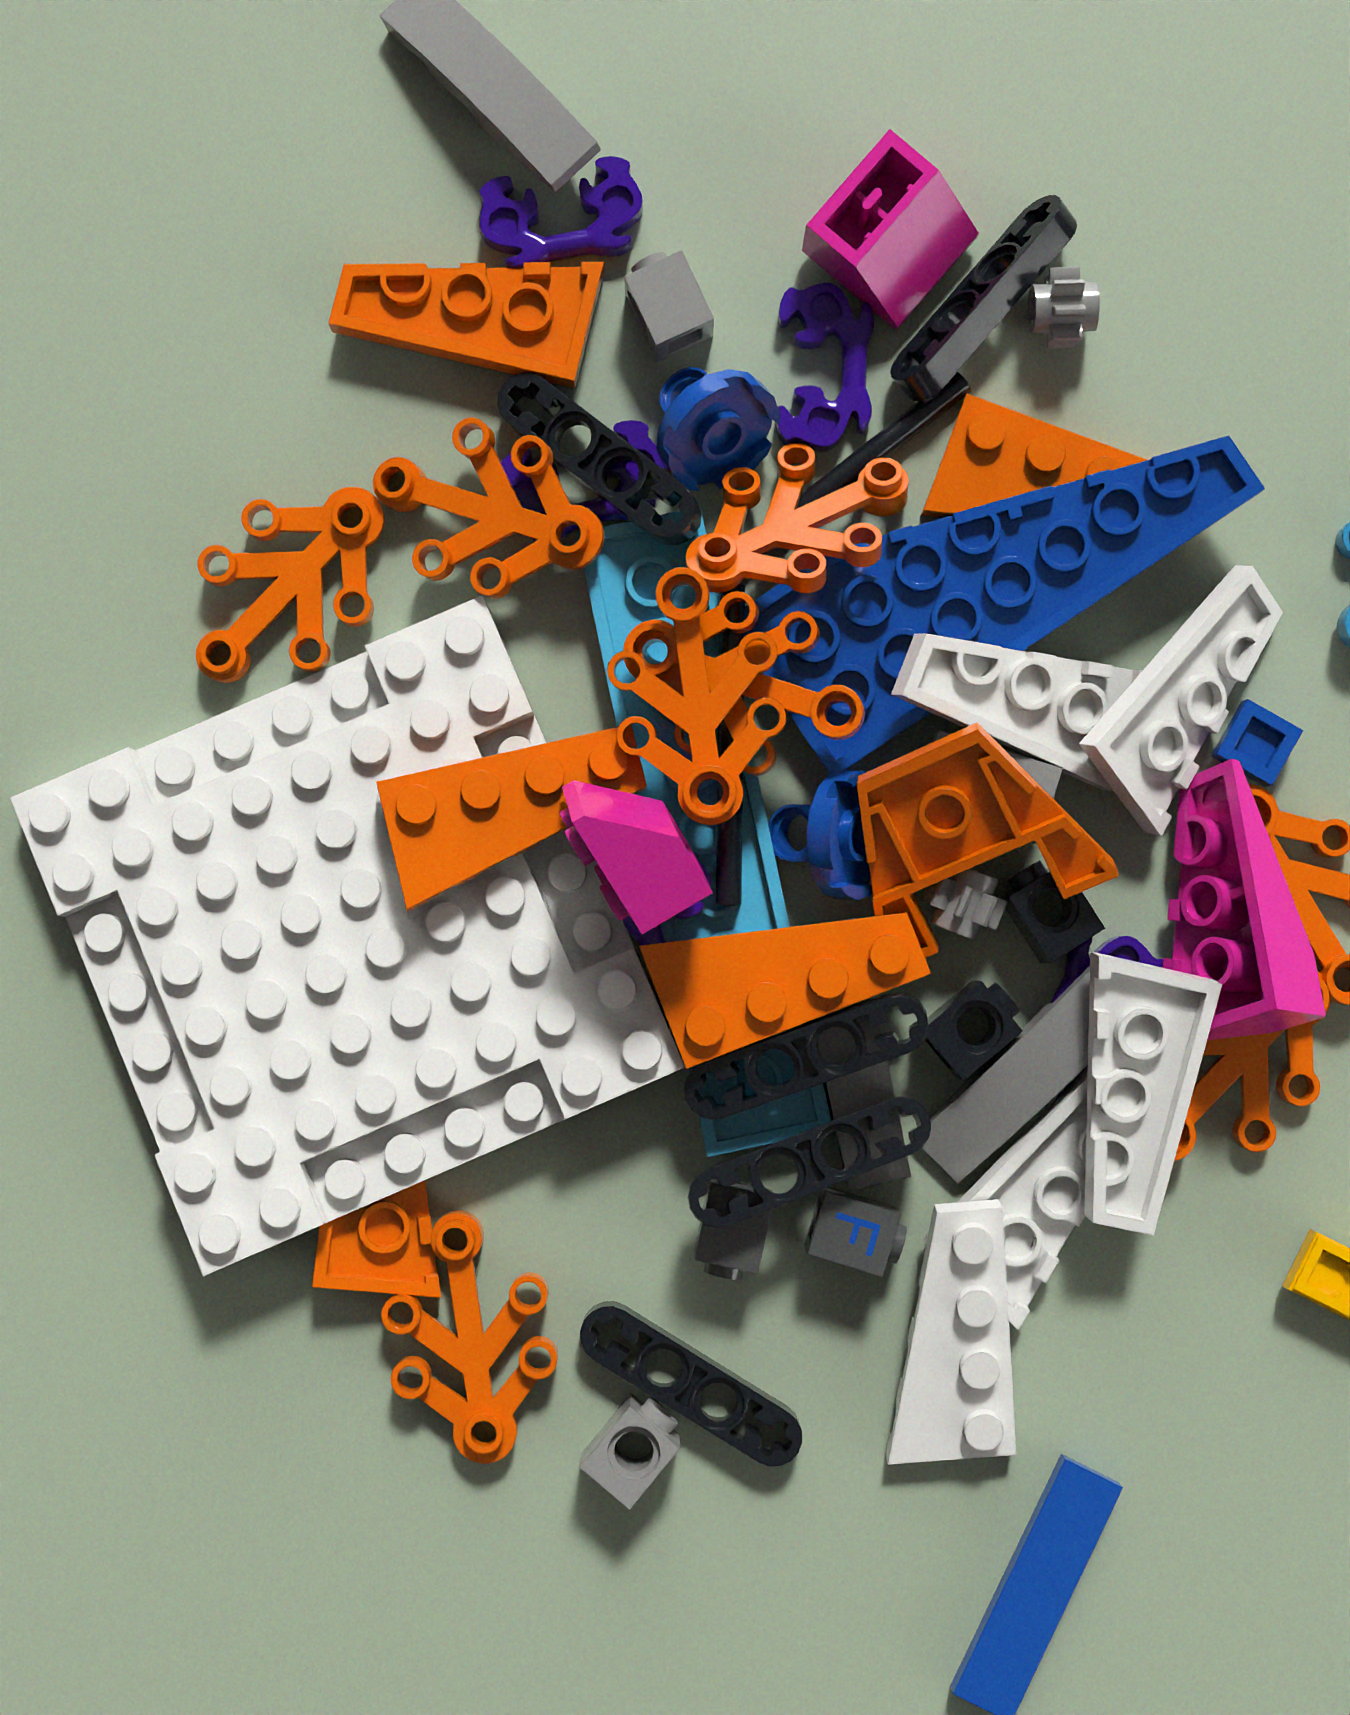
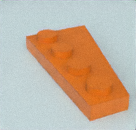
[328,262,604,389]
[639,912,931,1069]
[312,1180,441,1298]

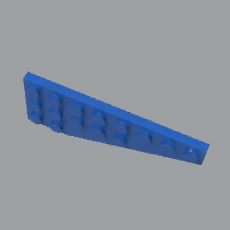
[744,435,1265,774]

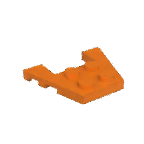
[857,722,1119,958]

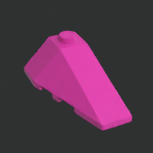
[1163,759,1326,1040]

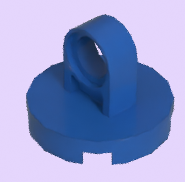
[656,367,780,491]
[768,770,872,900]

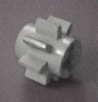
[1028,267,1100,349]
[922,868,1008,939]

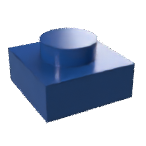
[1211,699,1303,787]

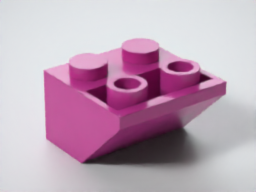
[802,129,979,331]
[560,780,713,934]

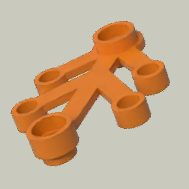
[373,417,604,599]
[686,443,909,593]
[196,487,385,683]
[607,567,786,825]
[623,591,865,776]
[1249,784,1350,1005]
[1174,971,1331,1161]
[381,1210,558,1464]

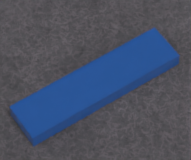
[950,1454,1123,1715]

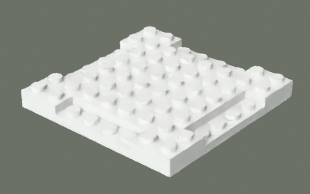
[10,596,685,1276]

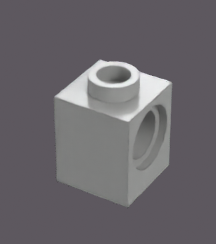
[624,250,714,363]
[579,1393,680,1510]

